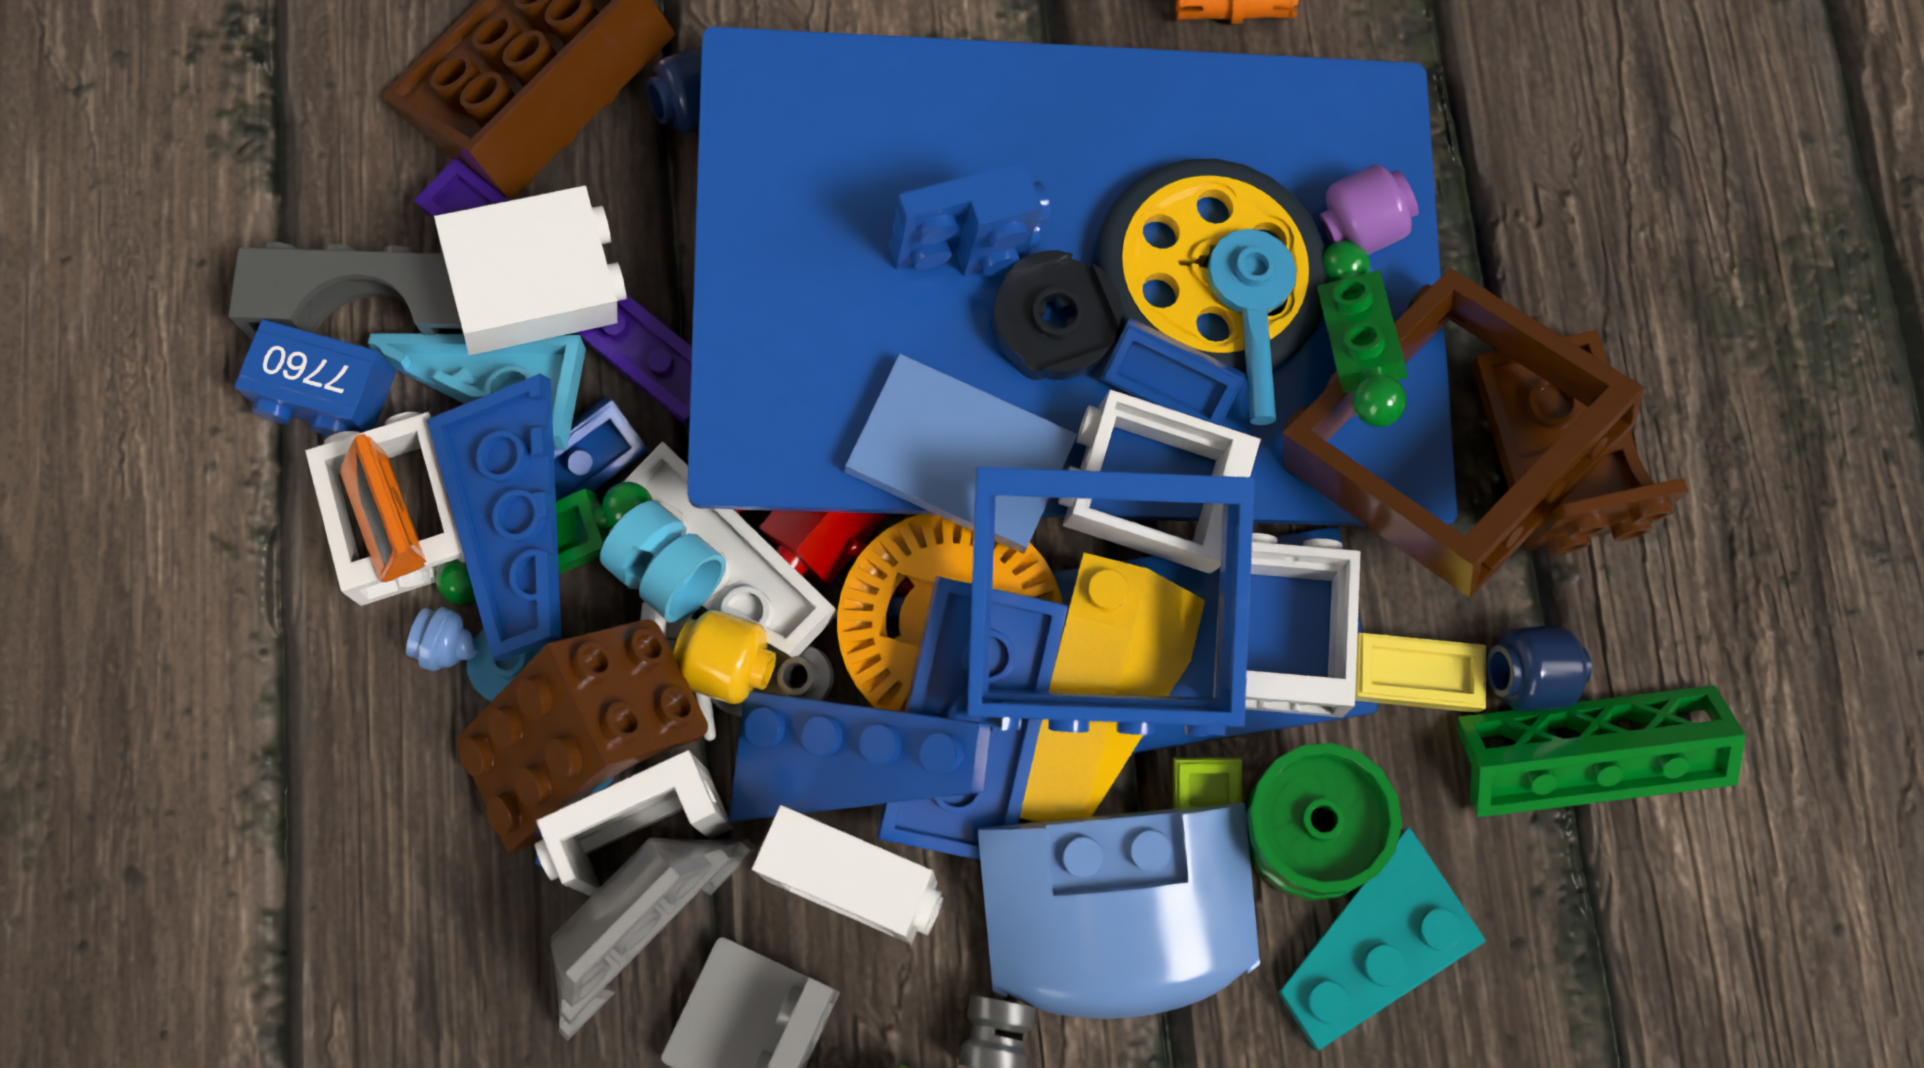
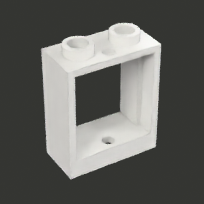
[1058,390,1260,574]
[305,412,465,606]
[1213,533,1361,718]
[752,805,944,945]

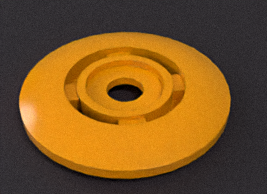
[837,514,1064,712]

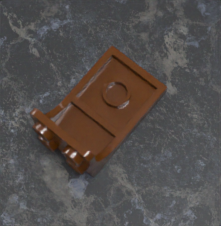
[1471,330,1688,555]
[455,619,708,854]

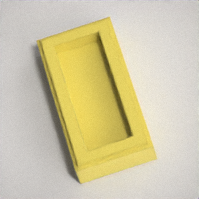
[1355,633,1486,713]

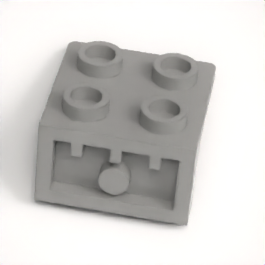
[661,937,840,1068]

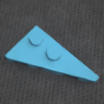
[368,333,586,450]

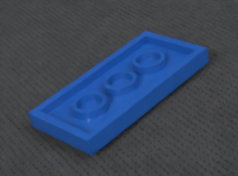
[876,575,1068,860]

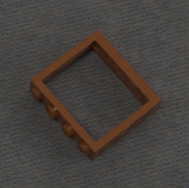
[1282,268,1644,598]

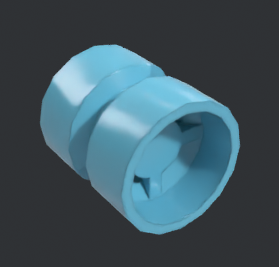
[600,500,726,623]

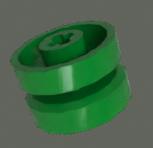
[1245,743,1402,901]

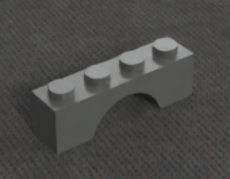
[229,242,463,339]

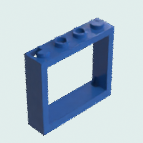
[966,467,1255,737]

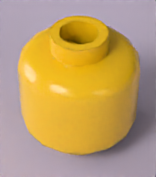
[674,610,776,704]

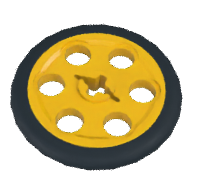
[1095,158,1329,379]

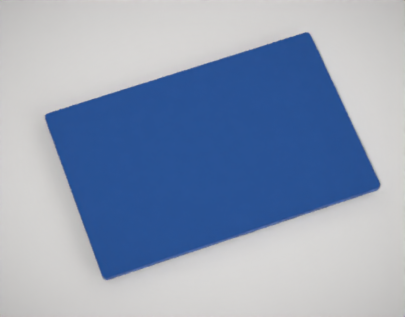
[687,27,1457,526]

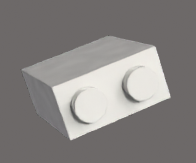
[434,186,626,356]

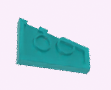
[1278,827,1486,1051]

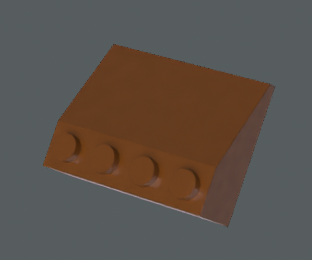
[380,0,676,200]

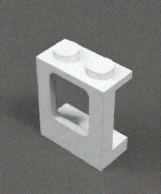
[535,750,734,896]

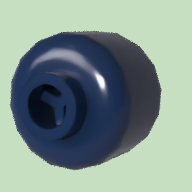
[646,46,702,133]
[1486,625,1592,711]

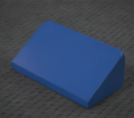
[554,396,649,501]

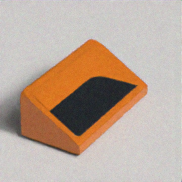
[340,434,427,582]

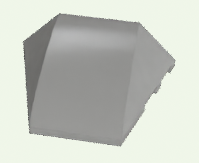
[551,838,757,1041]

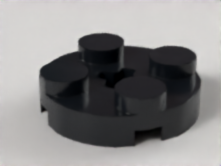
[991,250,1122,380]

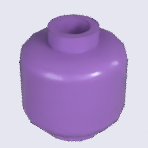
[1319,164,1419,255]

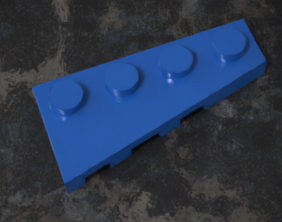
[427,373,562,661]
[729,691,991,822]

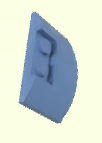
[977,802,1260,1019]

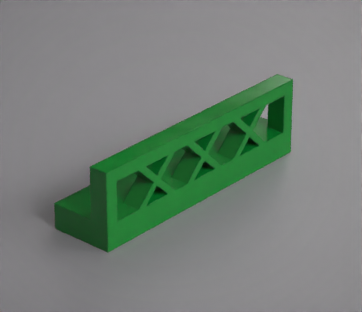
[1457,685,1746,818]

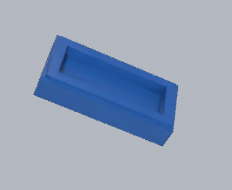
[1100,318,1246,426]

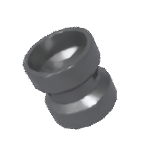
[958,996,1036,1068]

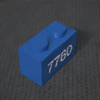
[235,319,397,437]

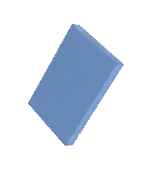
[844,354,1078,554]

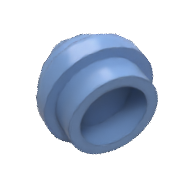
[406,607,478,671]

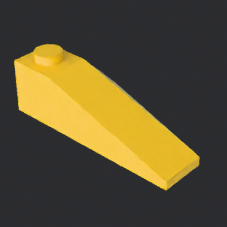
[1019,553,1205,823]

